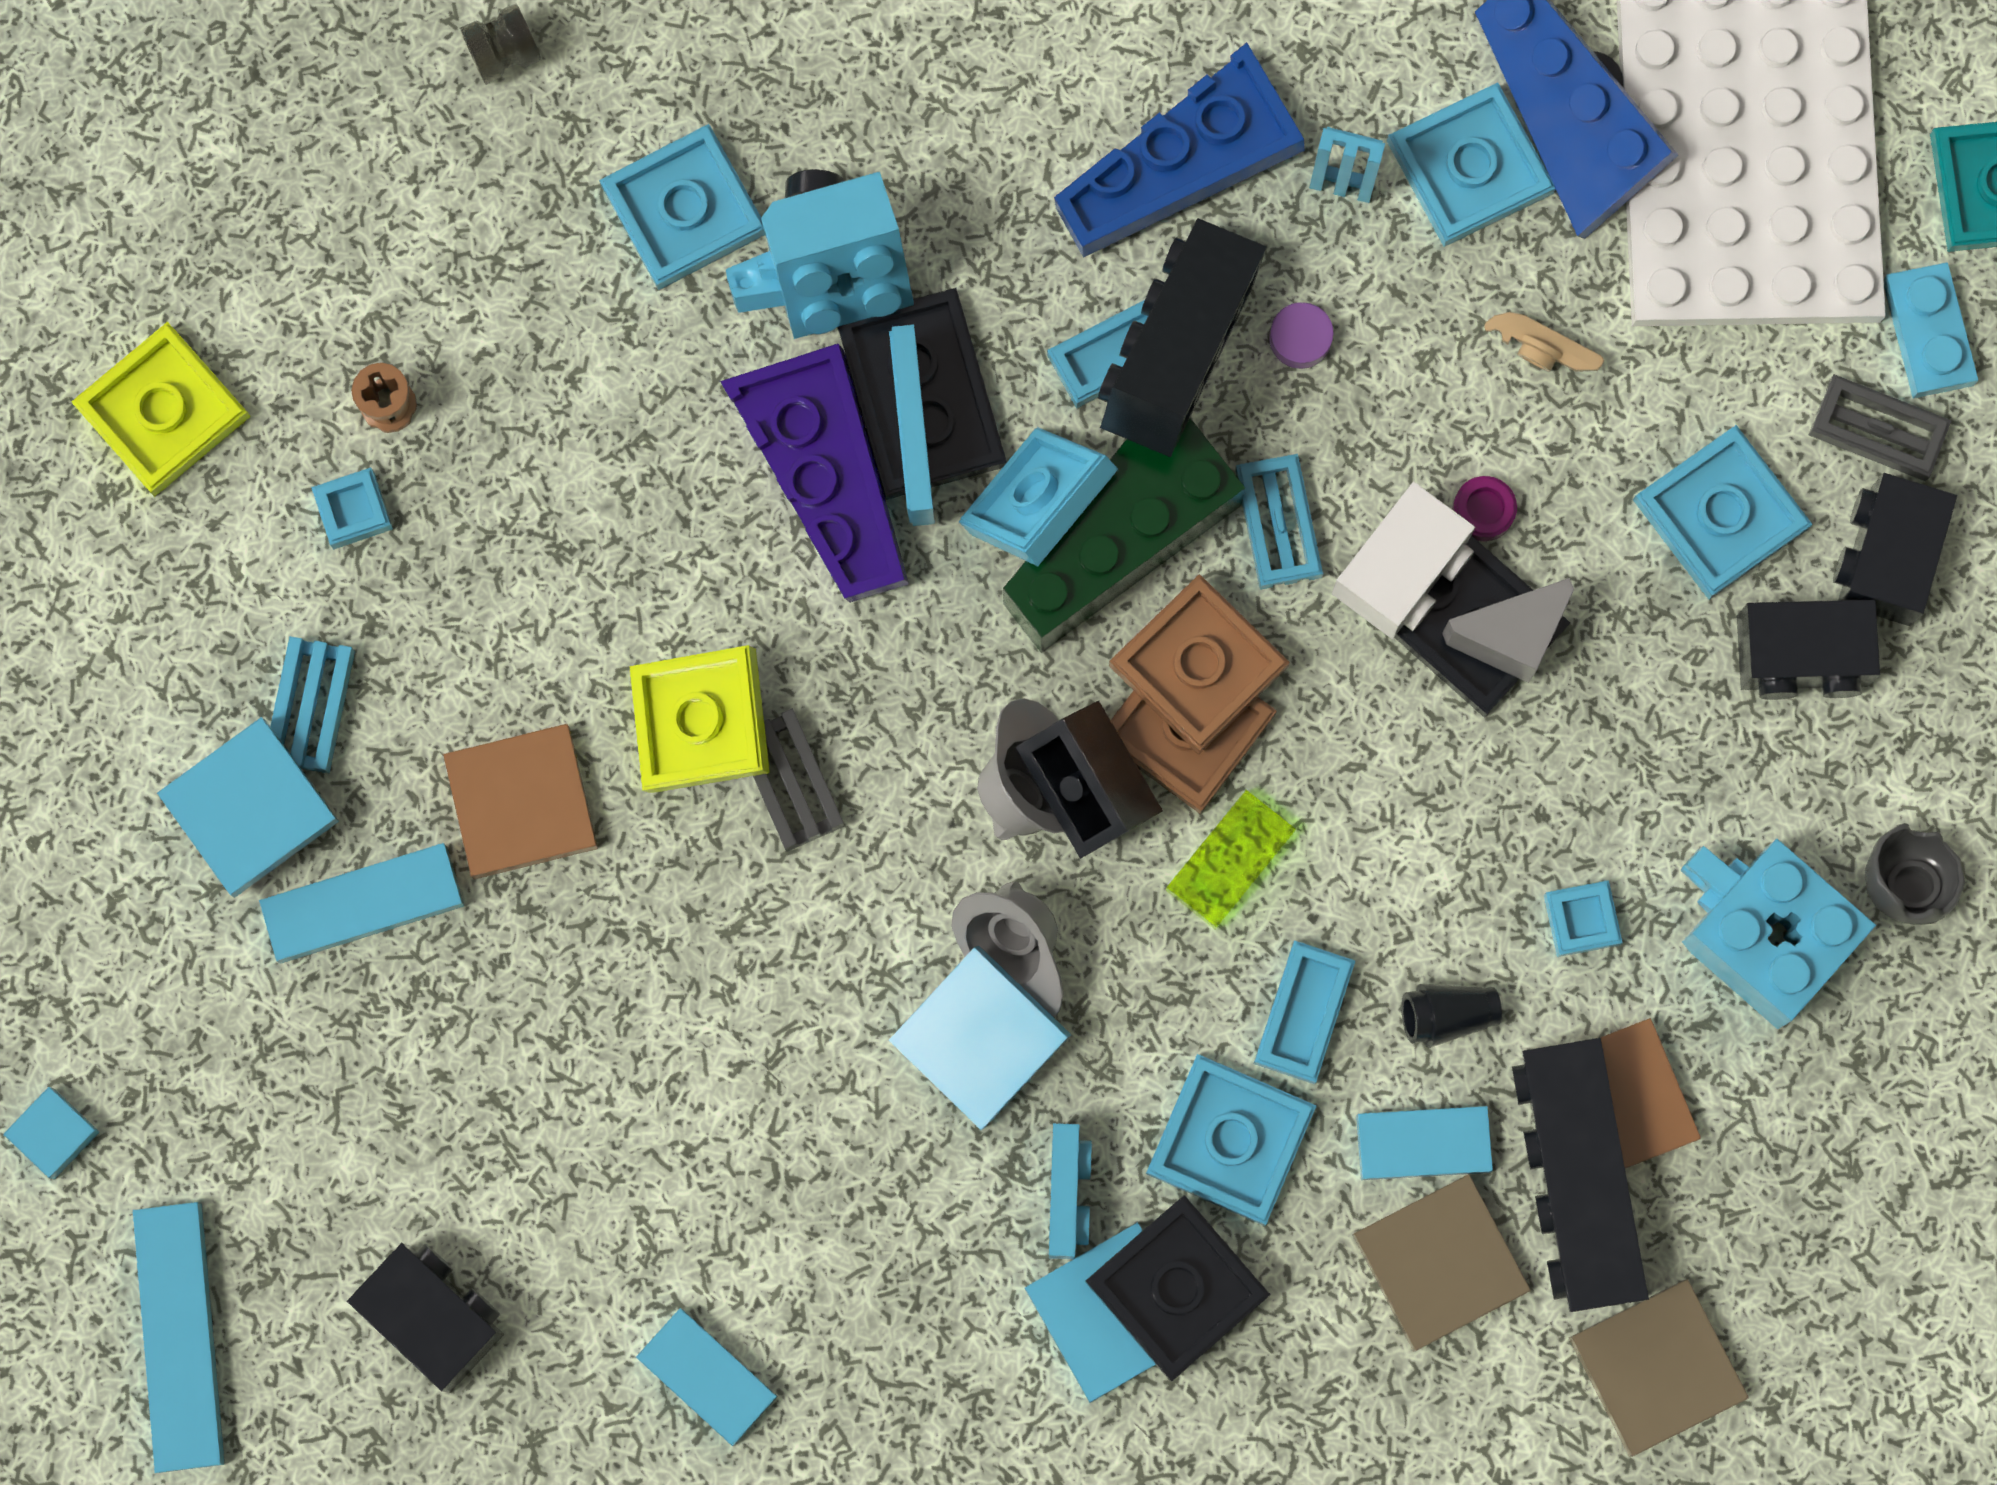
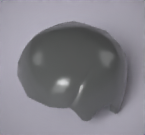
[1865,823,1965,925]

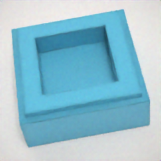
[311,467,393,550]
[1544,880,1623,957]
[3,1087,99,1180]

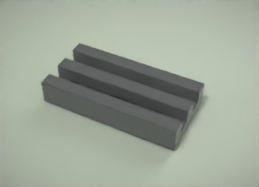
[1808,374,1952,482]
[753,708,845,852]

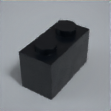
[1833,473,1958,626]
[1736,600,1880,700]
[1016,700,1163,859]
[347,1242,504,1393]

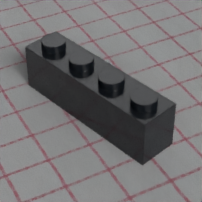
[1098,218,1267,457]
[1512,1038,1649,1312]

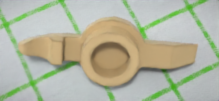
[1484,312,1604,372]

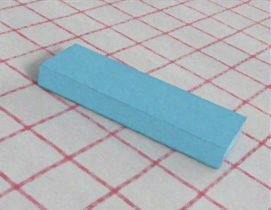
[889,324,935,526]
[259,843,465,964]

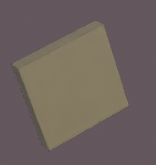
[1352,1174,1531,1352]
[1569,1279,1749,1457]

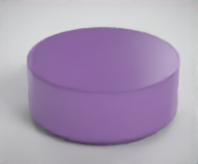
[1269,302,1333,369]

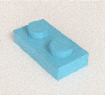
[1883,262,1978,398]
[1049,1123,1092,1259]

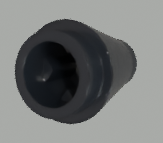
[1401,984,1502,1048]

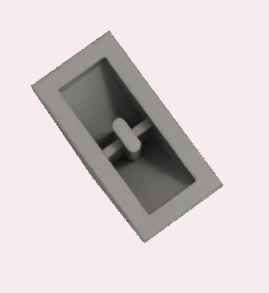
[1442,578,1574,683]

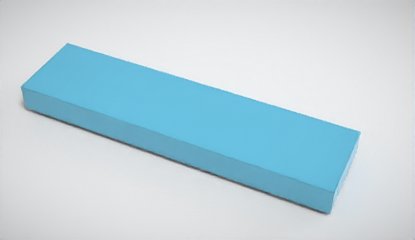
[133,1202,225,1473]

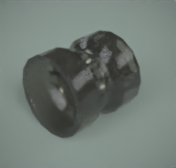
[460,3,542,85]

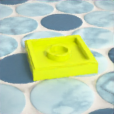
[71,321,251,497]
[629,645,770,793]

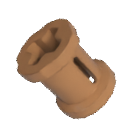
[351,363,417,433]

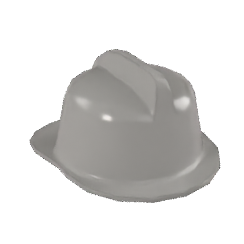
[977,698,1064,840]
[951,881,1064,1018]

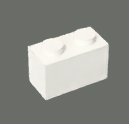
[1332,481,1475,640]

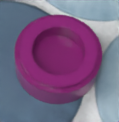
[1452,476,1517,542]

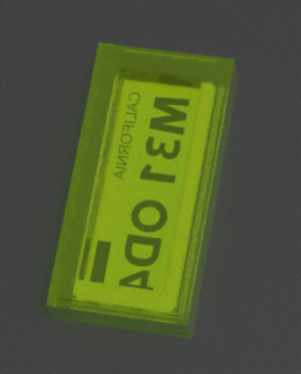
[1166,790,1296,930]

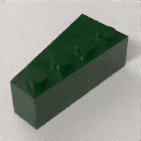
[1003,418,1245,653]

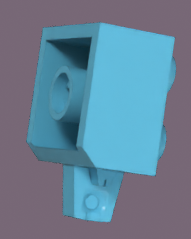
[726,172,914,339]
[1681,839,1876,1029]

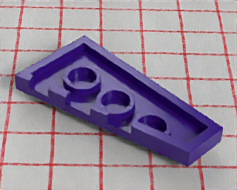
[720,343,909,603]

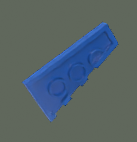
[1475,0,1679,239]
[1054,42,1305,258]

